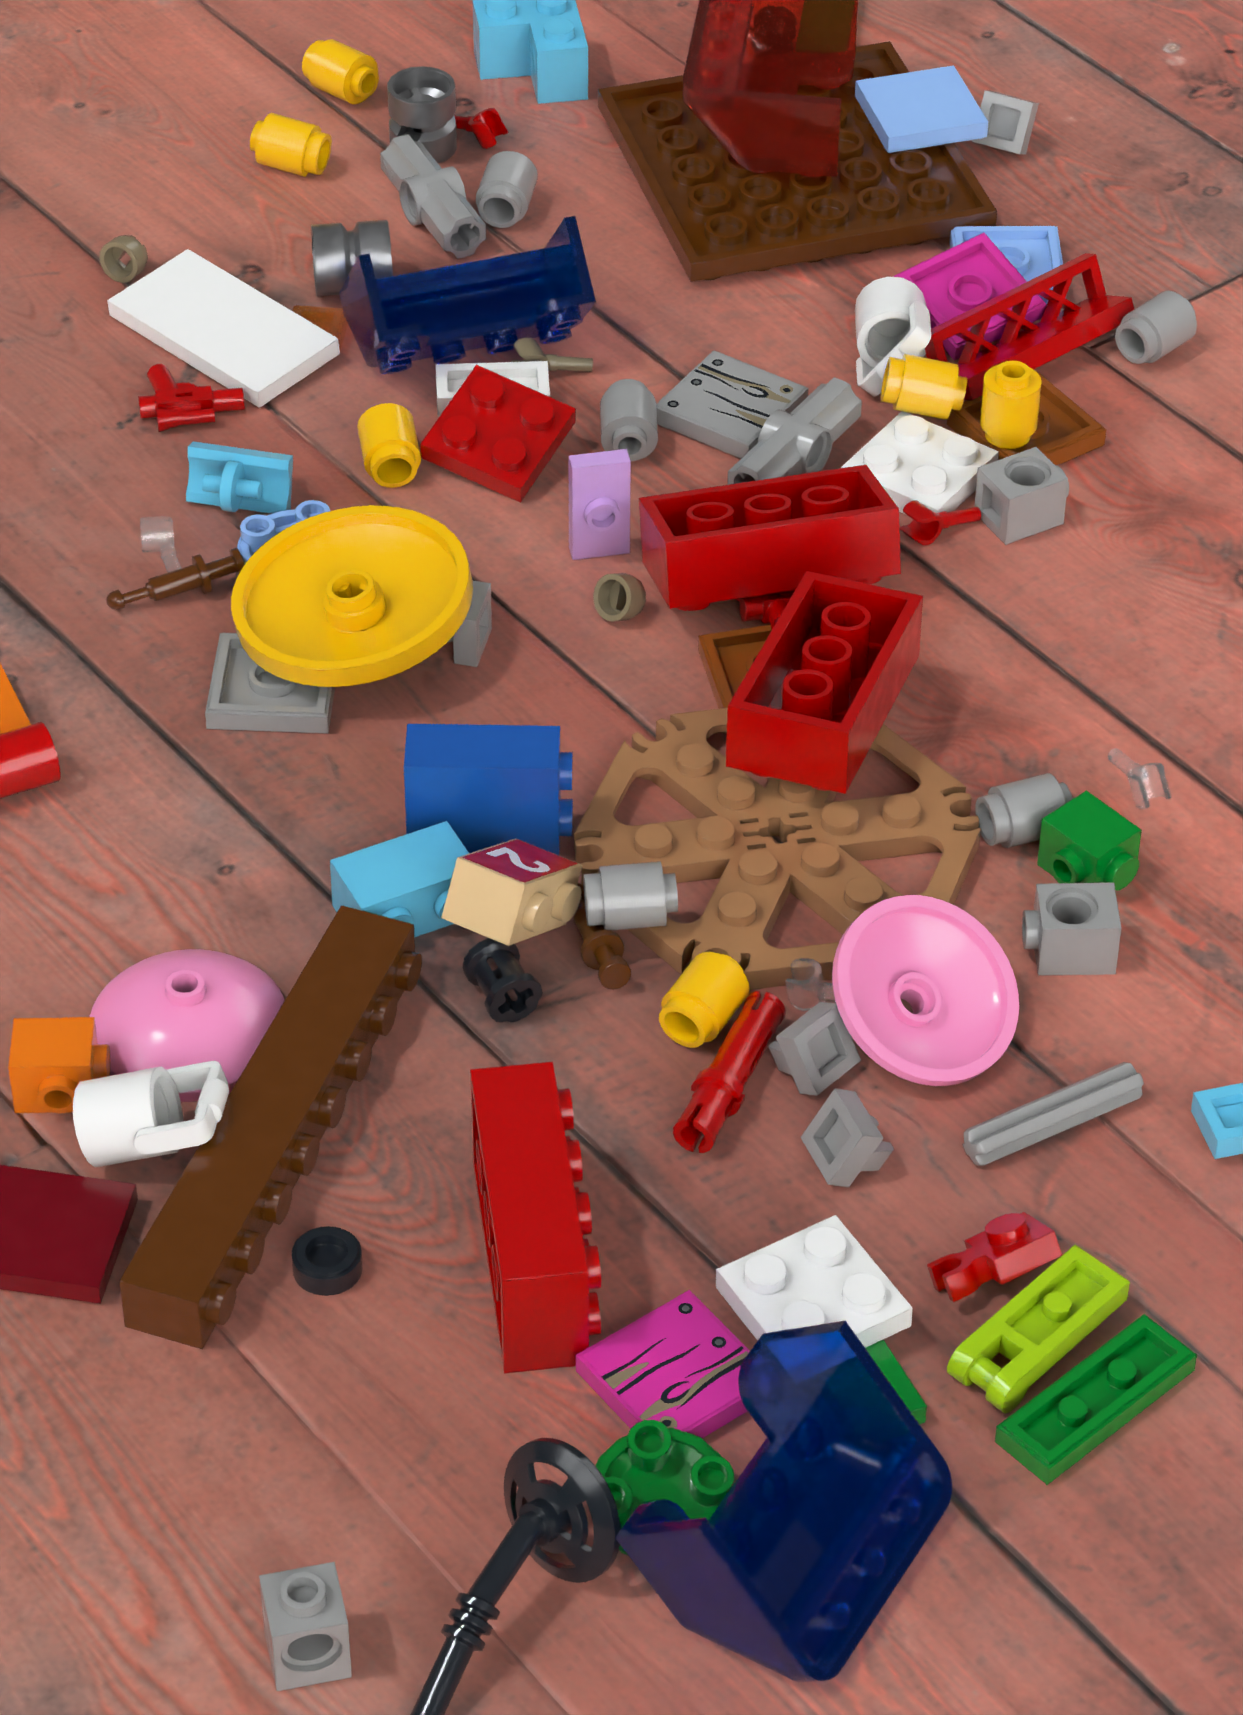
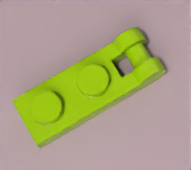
[947,1245,1130,1414]

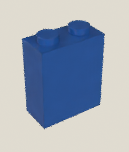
[404,724,573,855]

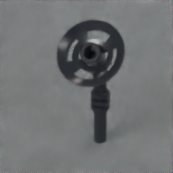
[410,1438,621,1715]

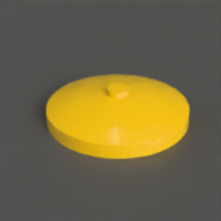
[231,505,473,687]

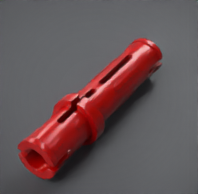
[673,991,786,1153]

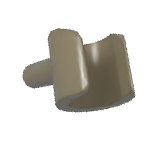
[511,338,593,372]

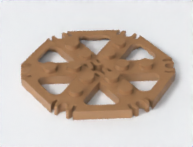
[574,708,981,990]

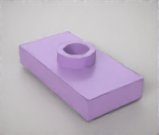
[568,449,631,560]

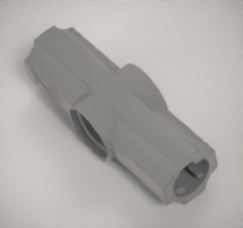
[380,134,486,259]
[728,377,862,485]

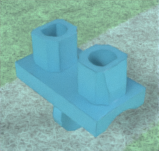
[186,441,293,514]

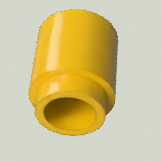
[302,39,379,105]
[250,113,332,177]
[881,354,967,420]
[980,361,1041,449]
[357,403,421,488]
[659,952,750,1048]

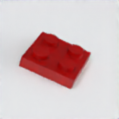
[420,364,576,503]

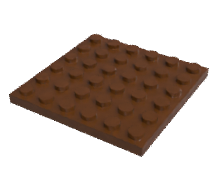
[598,41,997,282]

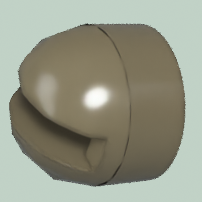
[99,235,148,283]
[593,573,646,621]

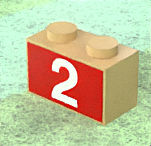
[441,838,582,946]

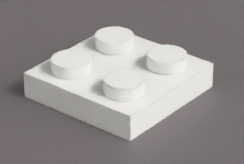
[841,411,999,515]
[716,1215,913,1383]

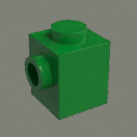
[1037,790,1142,890]

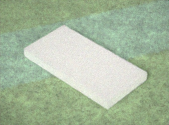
[107,249,340,408]

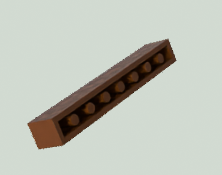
[119,905,422,1349]

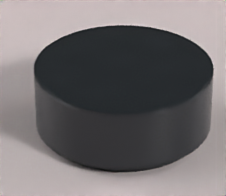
[292,1226,362,1296]

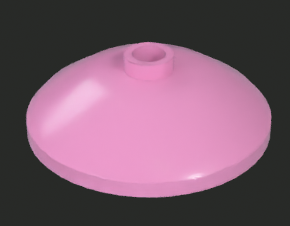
[832,895,1019,1086]
[90,949,285,1102]

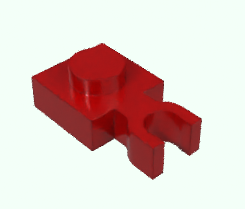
[927,1212,1062,1302]

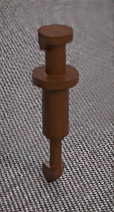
[106,548,244,610]
[574,883,631,990]

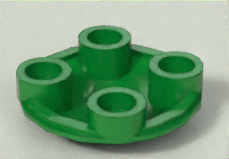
[589,1420,734,1563]

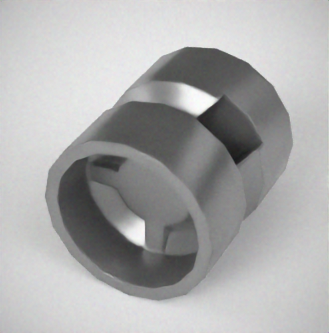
[387,66,457,163]
[311,220,393,296]

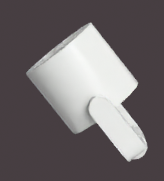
[855,277,931,397]
[73,1061,229,1168]

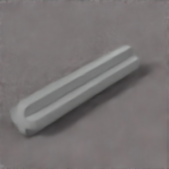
[962,1062,1144,1166]

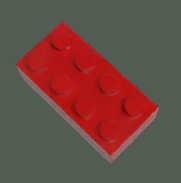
[639,465,901,611]
[726,571,923,794]
[470,1062,601,1374]

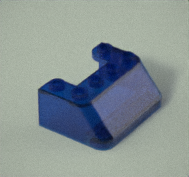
[339,216,596,374]
[615,1320,952,1682]

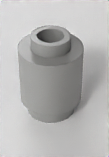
[476,151,538,228]
[1115,291,1197,364]
[600,379,658,461]
[975,773,1073,848]
[583,861,678,930]

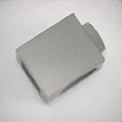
[975,447,1069,545]
[1022,883,1121,976]
[259,1562,352,1691]

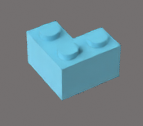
[473,0,588,104]

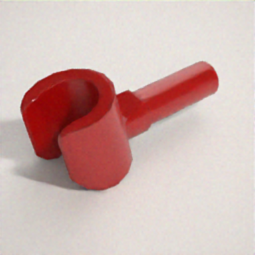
[454,108,509,149]
[899,500,981,545]

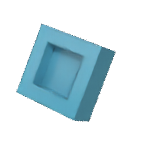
[1191,1083,1243,1159]

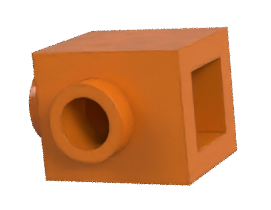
[8,1017,111,1113]

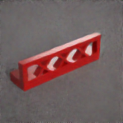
[925,253,1134,400]

